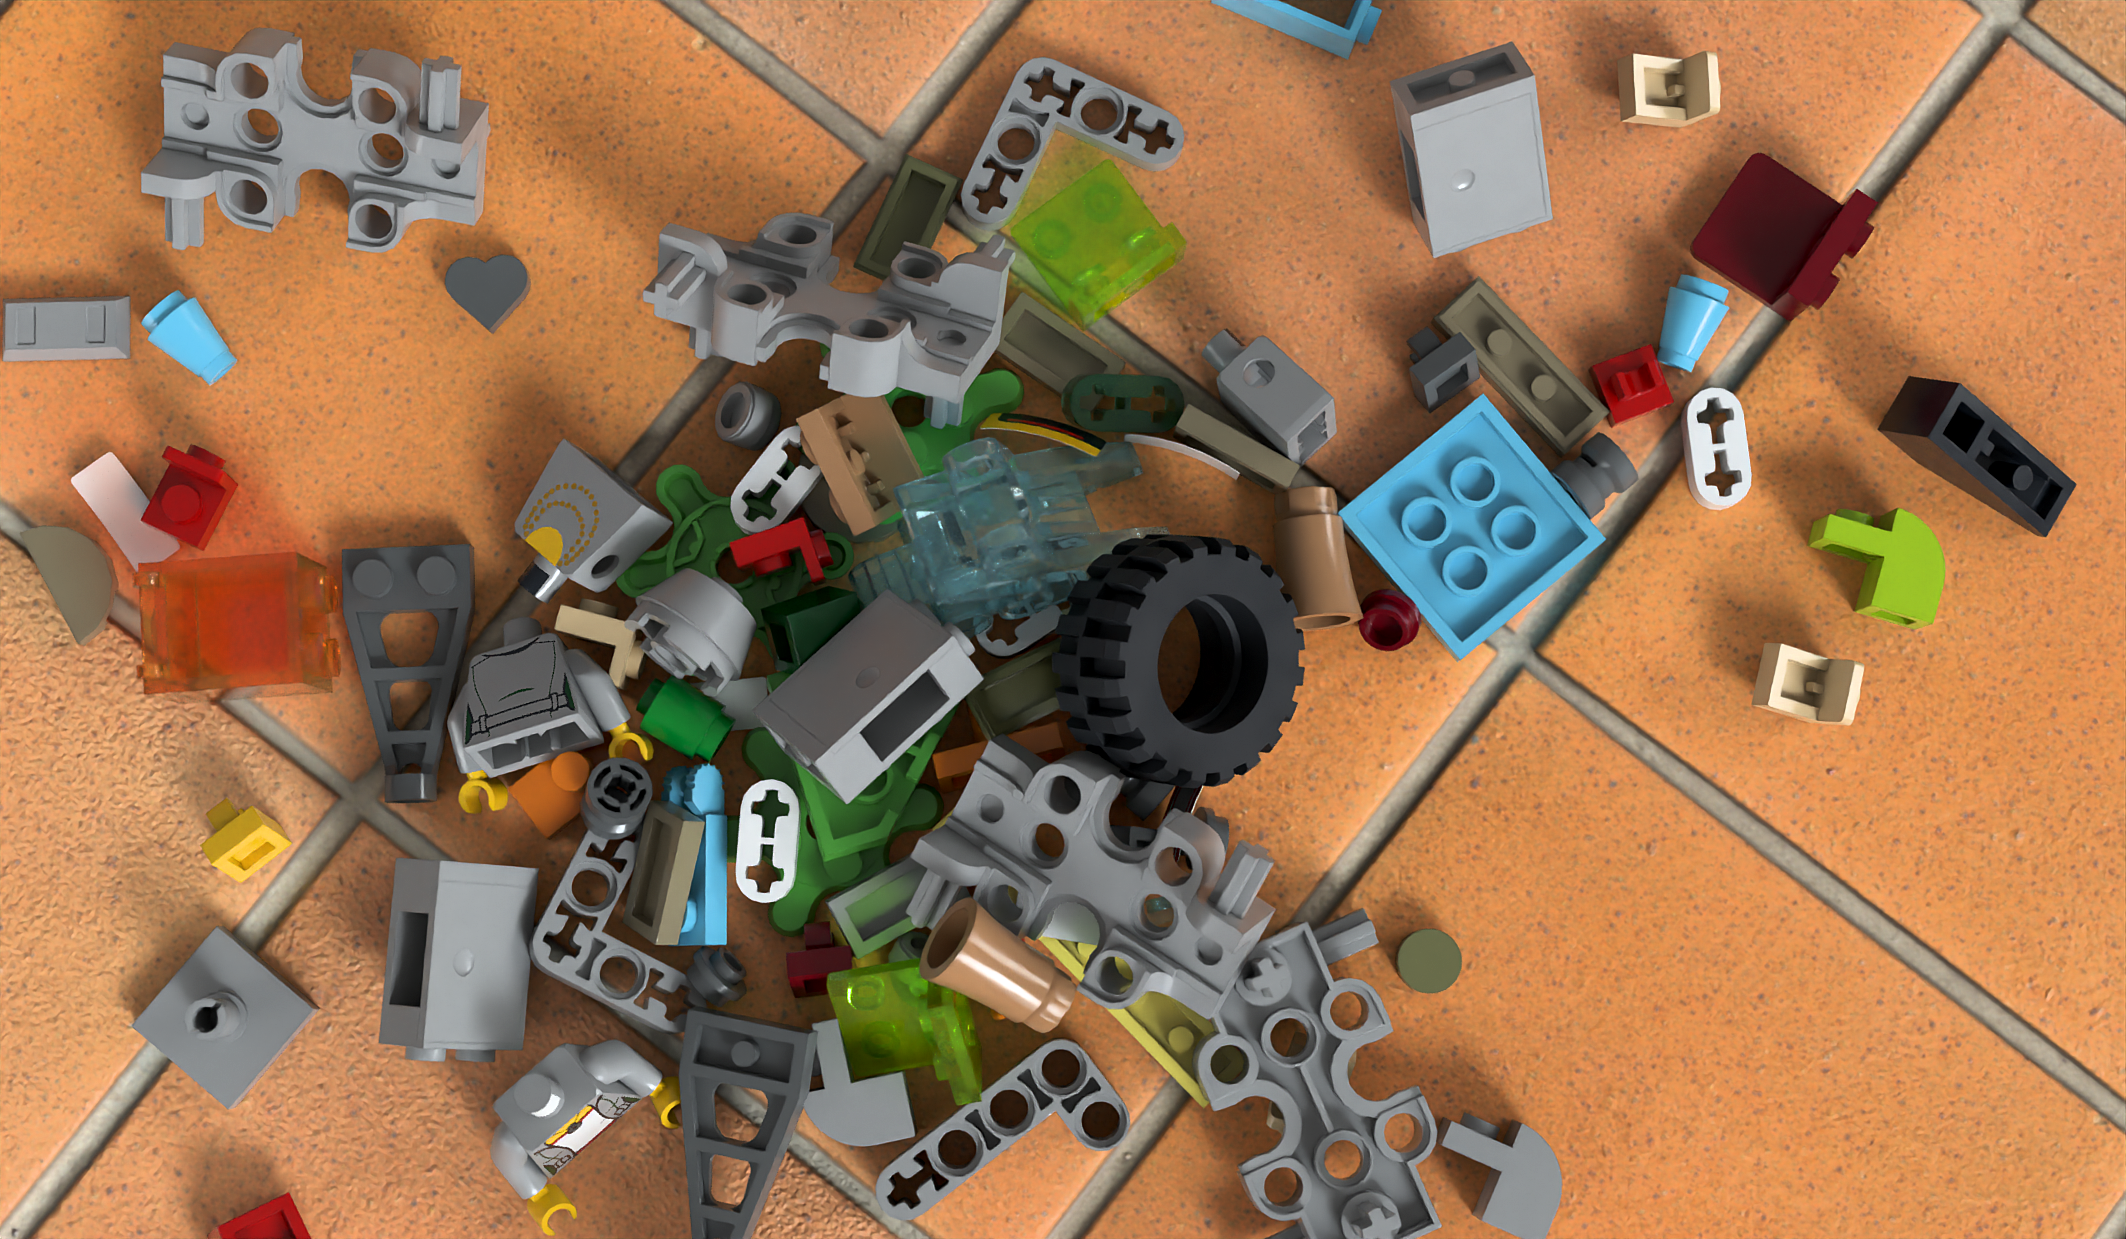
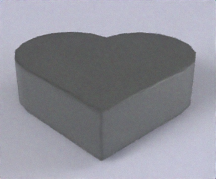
[445,254,531,334]

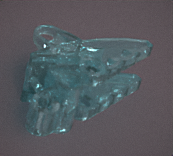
[848,437,1170,639]

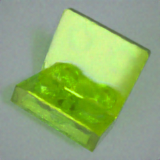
[1011,159,1187,332]
[827,958,982,1106]

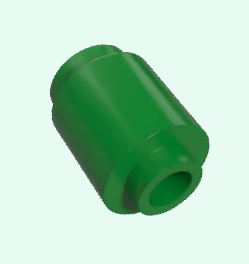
[636,675,736,763]

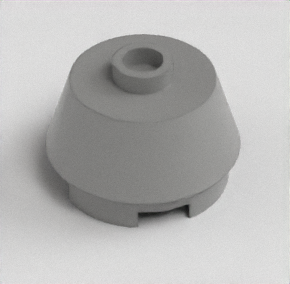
[624,568,757,697]

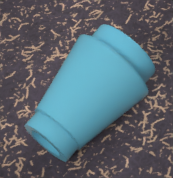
[1657,274,1729,372]
[141,290,237,385]

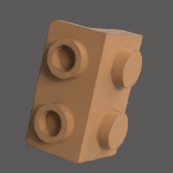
[796,394,931,536]

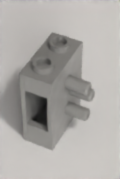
[1390,42,1553,258]
[752,589,984,804]
[379,858,539,1062]

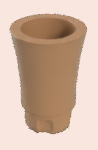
[1273,486,1364,631]
[919,897,1076,1033]

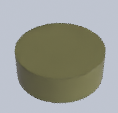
[1395,929,1462,994]

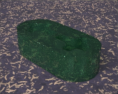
[1061,373,1185,433]

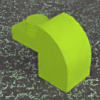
[1807,508,1946,630]

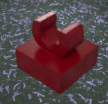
[786,921,859,998]

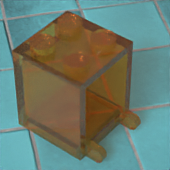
[132,552,341,704]

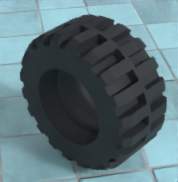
[1052,534,1305,789]

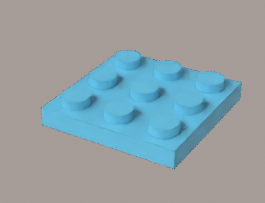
[1338,394,1606,662]

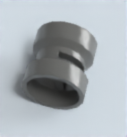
[1550,432,1639,520]
[580,758,652,839]

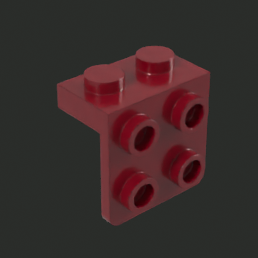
[1690,153,1878,322]

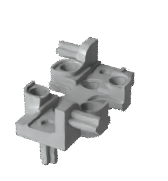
[141,28,491,253]
[642,213,1016,429]
[906,733,1276,1020]
[1192,908,1442,1239]

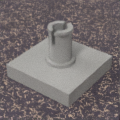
[131,926,320,1110]

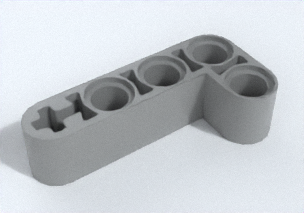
[875,1037,1130,1220]

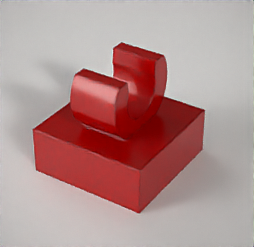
[1588,344,1674,428]

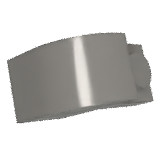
[803,1017,918,1146]
[1436,1112,1562,1239]

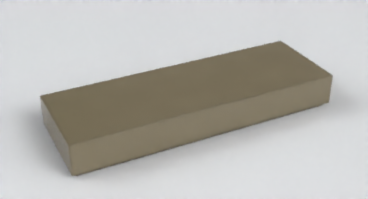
[1431,276,1609,458]

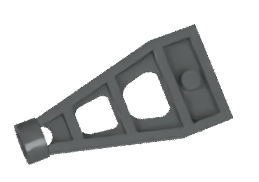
[342,544,475,803]
[679,1006,818,1239]

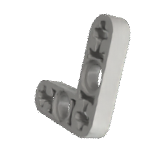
[961,57,1184,231]
[528,814,706,1035]

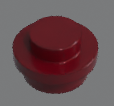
[1358,589,1421,651]

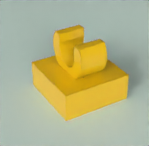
[200,797,292,883]

